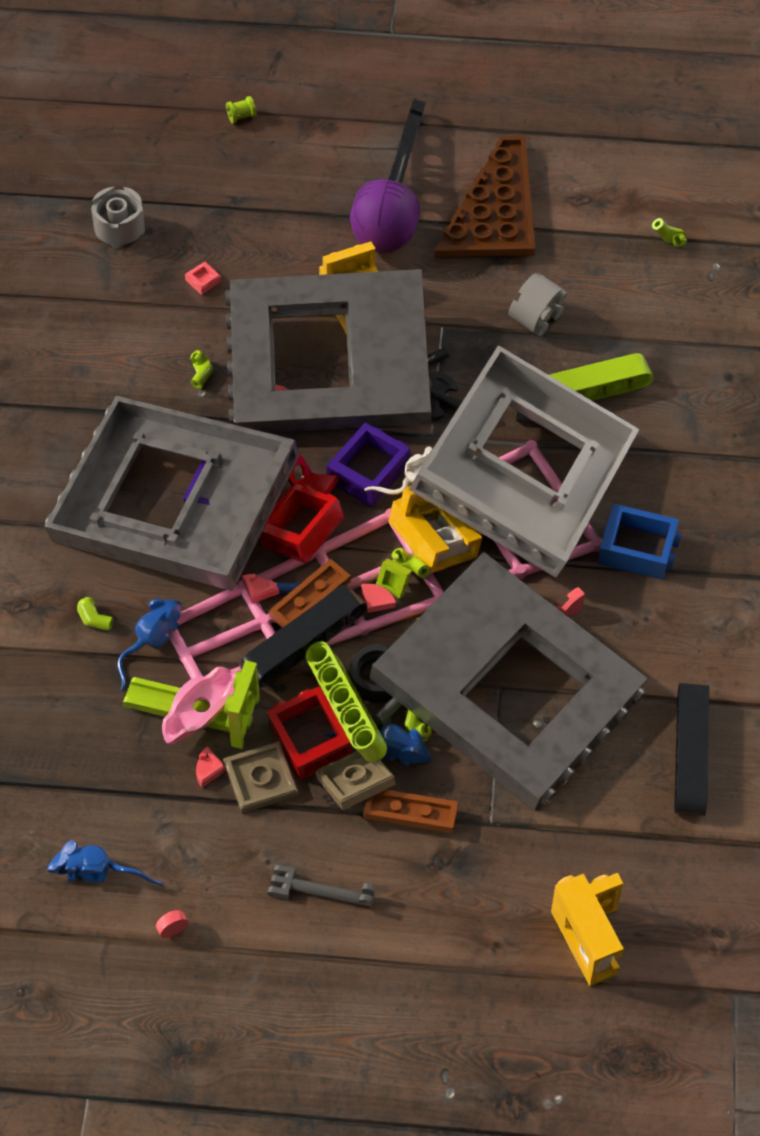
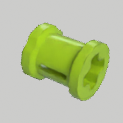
[226,96,257,124]

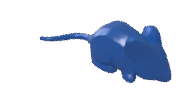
[117,599,182,691]
[324,724,432,767]
[47,840,163,885]

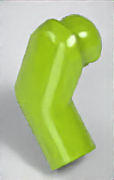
[652,218,687,247]
[190,350,213,389]
[392,548,431,578]
[77,597,113,631]
[404,710,432,742]

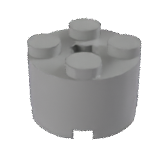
[91,187,145,249]
[508,273,568,337]

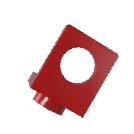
[288,454,339,494]

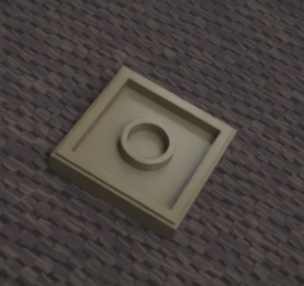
[223,741,299,814]
[315,751,396,810]

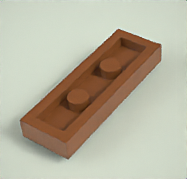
[269,559,351,628]
[363,790,458,834]

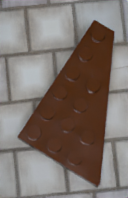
[434,136,535,257]

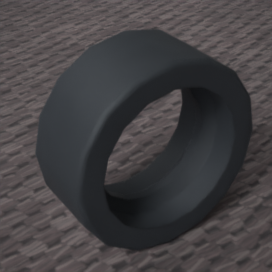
[350,645,393,703]

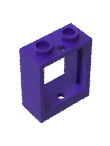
[327,423,410,508]

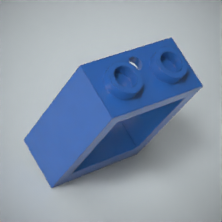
[598,504,682,580]

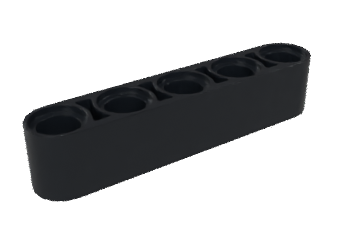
[239,584,367,688]
[674,683,709,816]

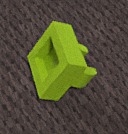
[376,559,412,599]

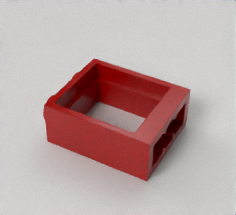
[259,483,345,563]
[267,686,353,781]

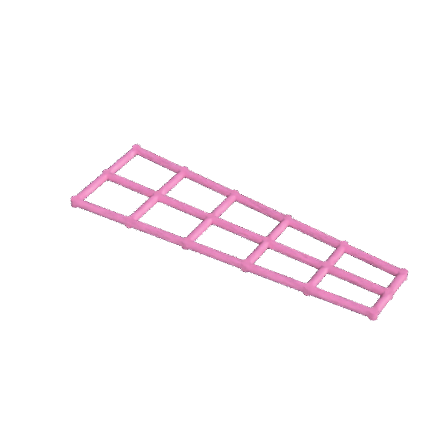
[168,440,602,679]

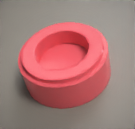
[156,910,189,938]

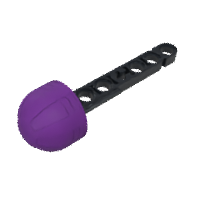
[350,98,426,253]

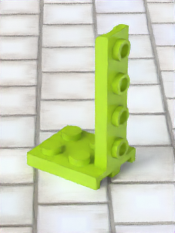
[123,660,260,749]

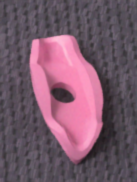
[162,667,236,745]

